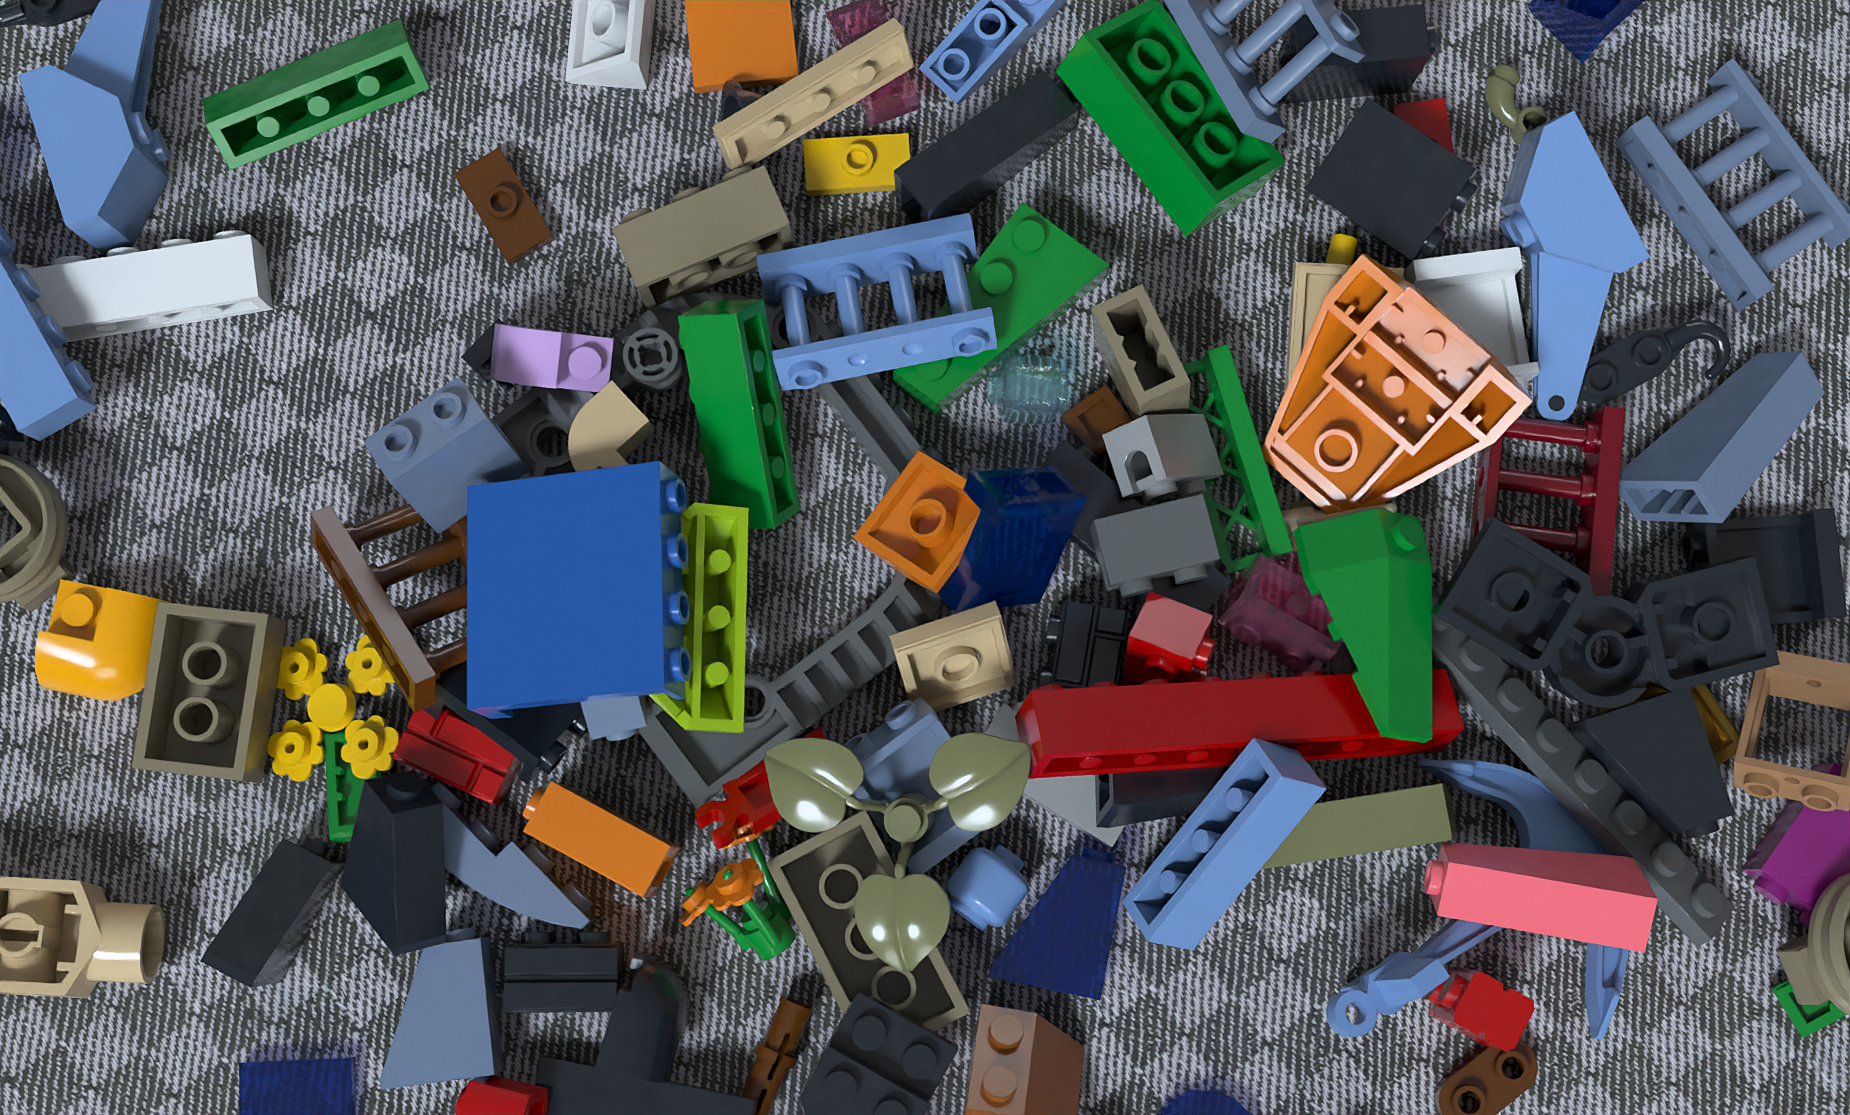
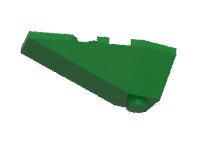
[1293,508,1432,743]

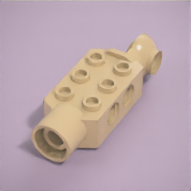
[0,876,165,998]

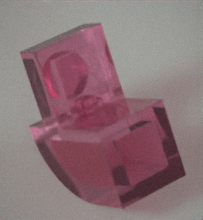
[826,0,920,127]

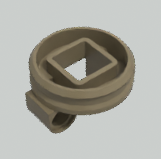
[0,453,77,611]
[1776,873,1850,1016]

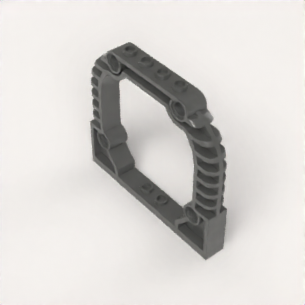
[491,291,948,809]

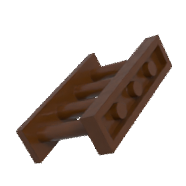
[310,503,467,713]

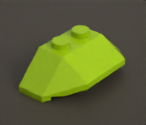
[649,503,749,733]

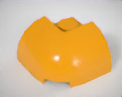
[35,579,171,701]

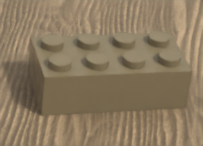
[765,810,970,1032]

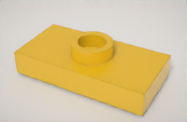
[803,133,910,196]

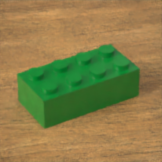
[1056,0,1286,237]

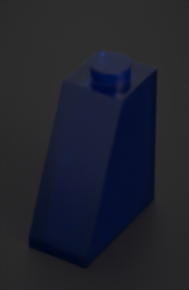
[988,847,1126,1000]

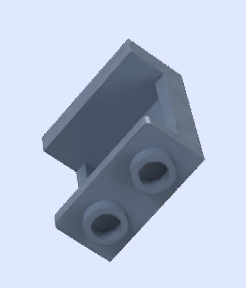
[365,378,530,534]
[844,696,981,874]

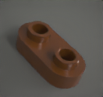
[1434,1041,1538,1115]

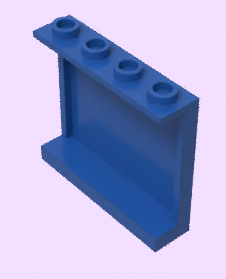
[467,461,691,719]

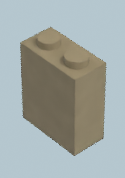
[1091,284,1191,421]

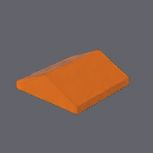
[853,450,1003,593]

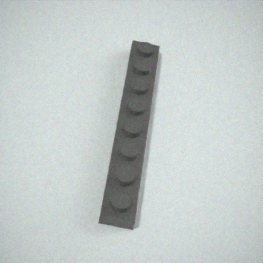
[1432,586,1734,947]

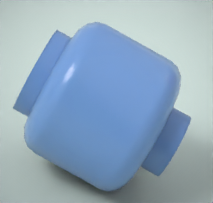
[947,845,1029,931]

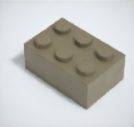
[612,165,794,311]
[132,602,286,783]

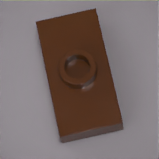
[454,147,555,266]

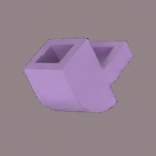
[490,323,614,392]

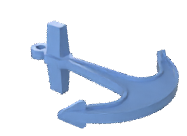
[1326,759,1629,1040]

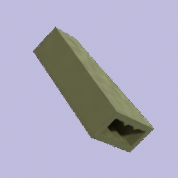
[1260,783,1459,870]

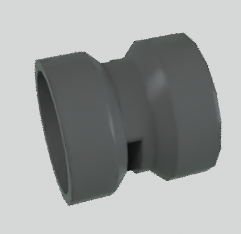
[623,328,683,393]

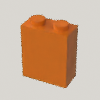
[523,781,682,897]

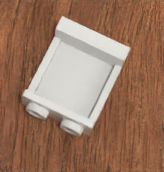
[1403,246,1540,389]

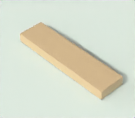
[712,18,915,171]

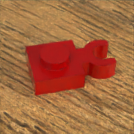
[695,760,783,849]

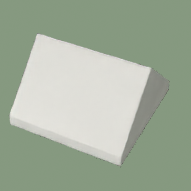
[565,0,656,90]

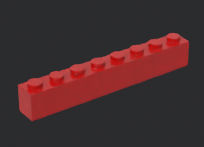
[1015,669,1464,779]

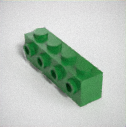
[203,18,430,170]
[678,299,801,529]

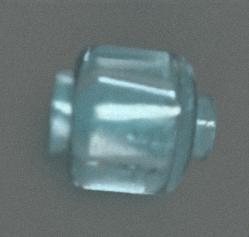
[987,353,1068,426]

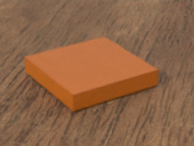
[684,0,799,93]

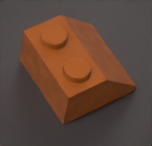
[963,1004,1084,1115]

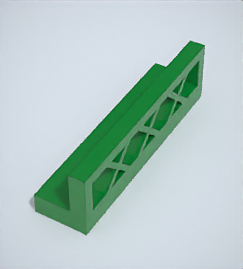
[1182,345,1293,575]

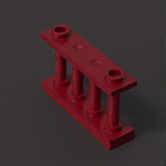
[1469,406,1626,595]

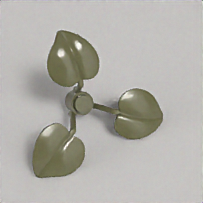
[764,732,1031,972]

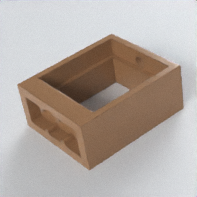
[1732,650,1850,812]

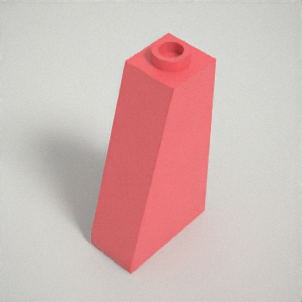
[1424,842,1658,952]

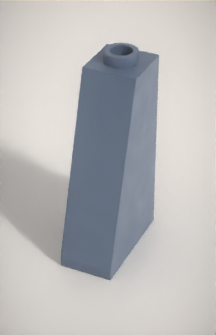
[1618,351,1825,523]

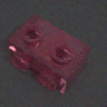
[1216,554,1342,672]

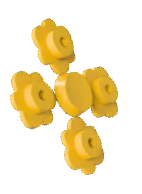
[267,635,401,782]

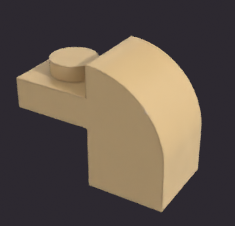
[568,380,655,472]

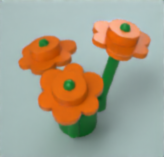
[678,822,797,961]

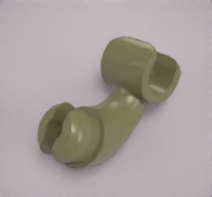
[1484,64,1547,144]

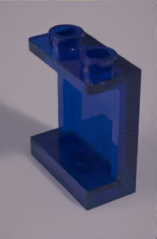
[938,465,1087,613]

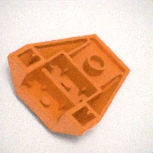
[1261,253,1533,514]

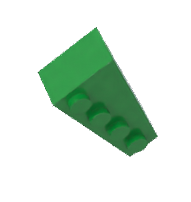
[893,202,1110,416]

